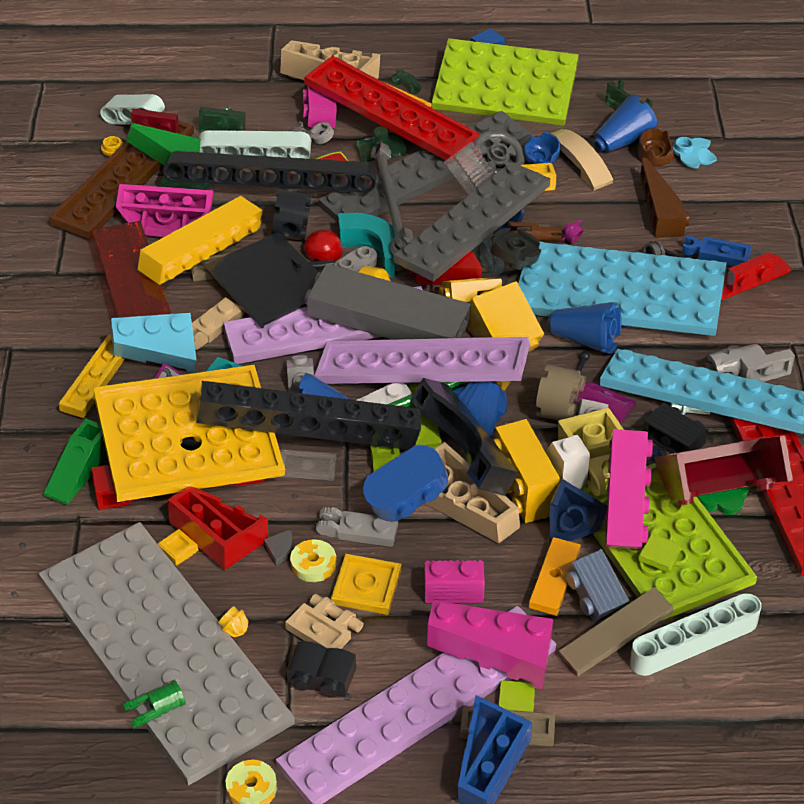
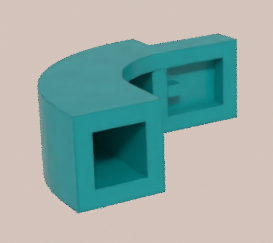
[338,213,399,277]

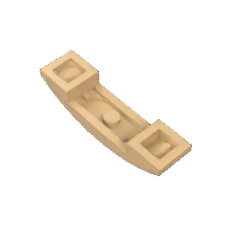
[551,129,613,191]

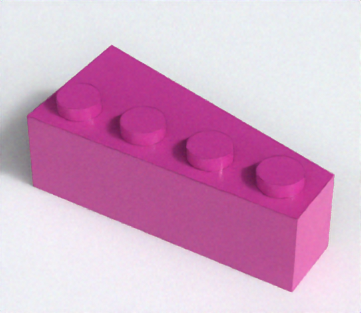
[605,429,653,550]
[427,600,553,690]

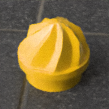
[218,606,249,637]

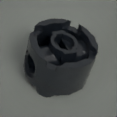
[271,188,312,241]

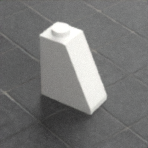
[546,435,590,490]

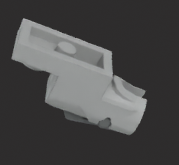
[705,343,795,382]

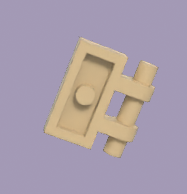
[285,594,364,649]

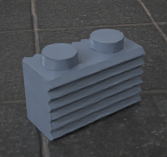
[566,549,630,621]

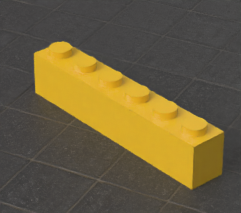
[137,196,262,285]

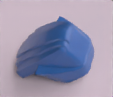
[454,381,507,437]

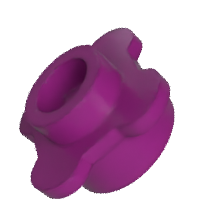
[561,219,584,244]

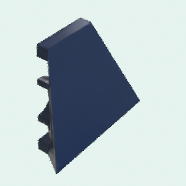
[550,479,608,545]

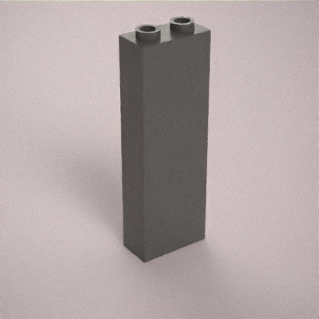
[305,263,471,340]

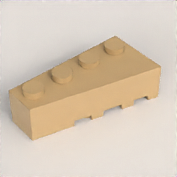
[280,40,380,80]
[425,442,520,543]

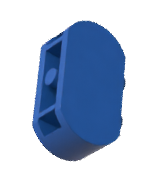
[363,445,448,522]

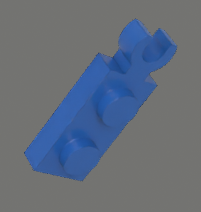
[682,236,752,267]

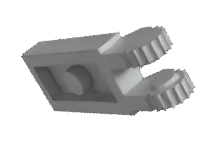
[316,507,398,547]

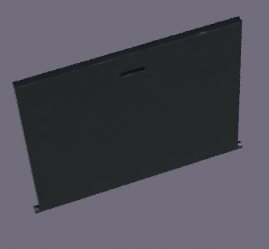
[202,232,318,328]

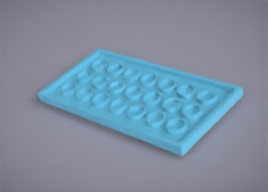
[518,242,727,336]

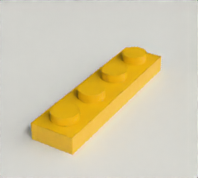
[59,334,126,418]

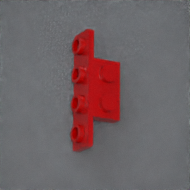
[721,252,791,301]

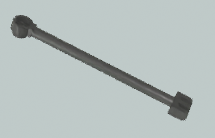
[371,141,414,255]

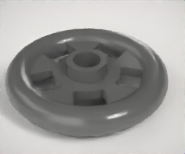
[471,131,525,177]

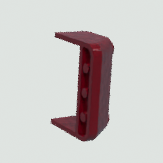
[654,435,793,505]

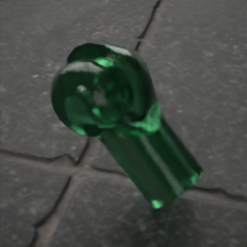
[391,69,421,94]

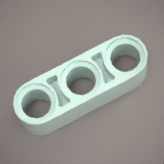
[100,94,165,124]

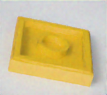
[331,554,402,615]

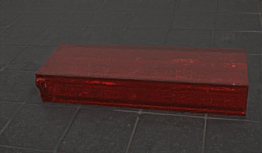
[92,221,171,318]

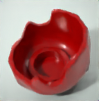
[303,230,343,262]

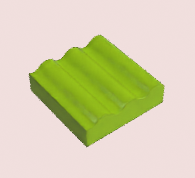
[639,533,682,572]
[499,680,535,712]

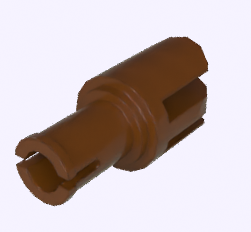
[507,221,561,242]

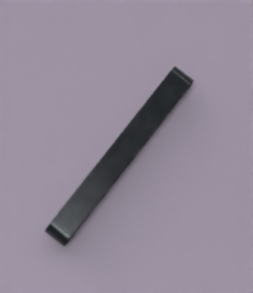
[163,151,377,193]

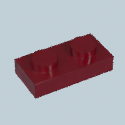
[131,108,180,134]

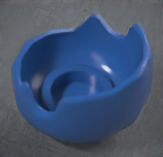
[524,132,560,164]

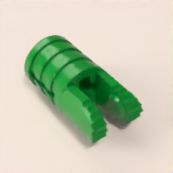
[123,679,186,729]

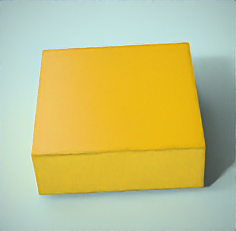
[158,529,198,566]

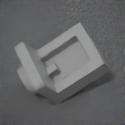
[287,355,314,393]

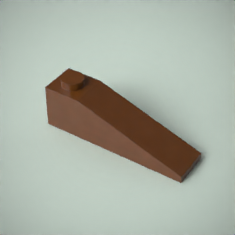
[640,158,690,238]

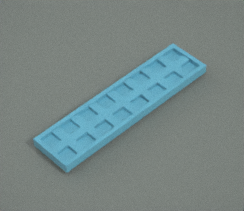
[600,349,804,434]

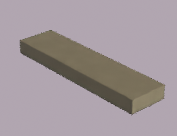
[559,587,673,677]

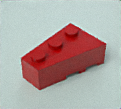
[168,486,268,570]

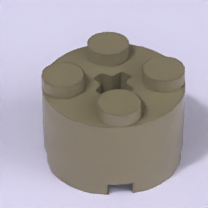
[536,364,586,421]

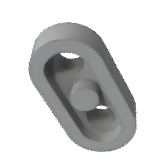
[334,246,377,272]

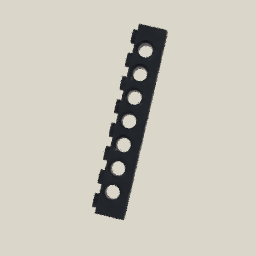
[196,380,421,450]

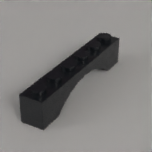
[411,378,519,496]

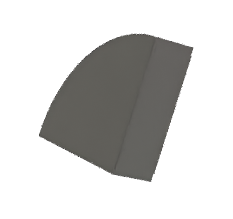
[264,530,293,566]

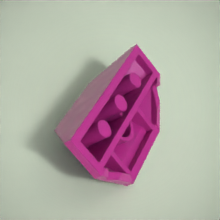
[116,184,214,238]

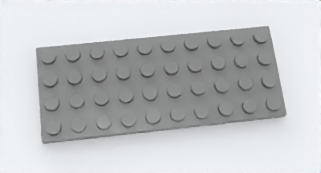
[38,522,295,786]

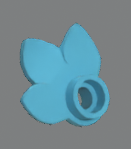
[673,137,717,168]

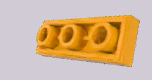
[529,537,581,616]

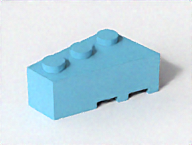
[111,313,196,373]

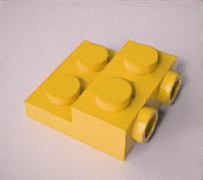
[438,277,502,303]

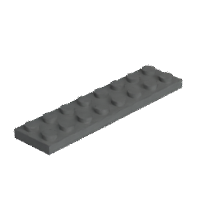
[394,162,550,282]

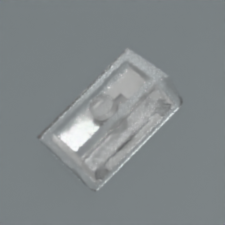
[279,450,338,481]

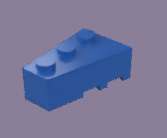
[458,695,532,804]

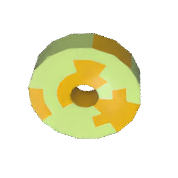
[290,539,337,582]
[226,759,277,804]

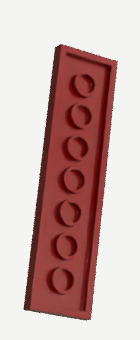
[304,55,480,164]

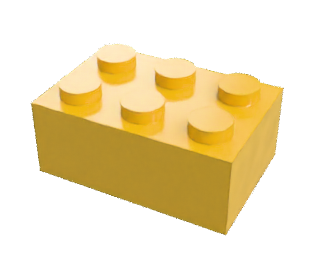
[493,419,560,523]

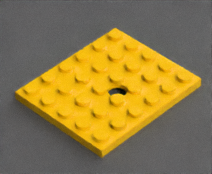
[93,365,285,502]

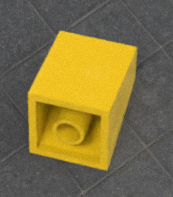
[466,281,544,352]

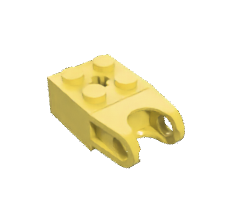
[558,408,624,496]

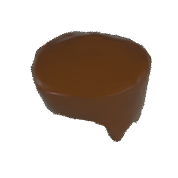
[637,128,674,166]

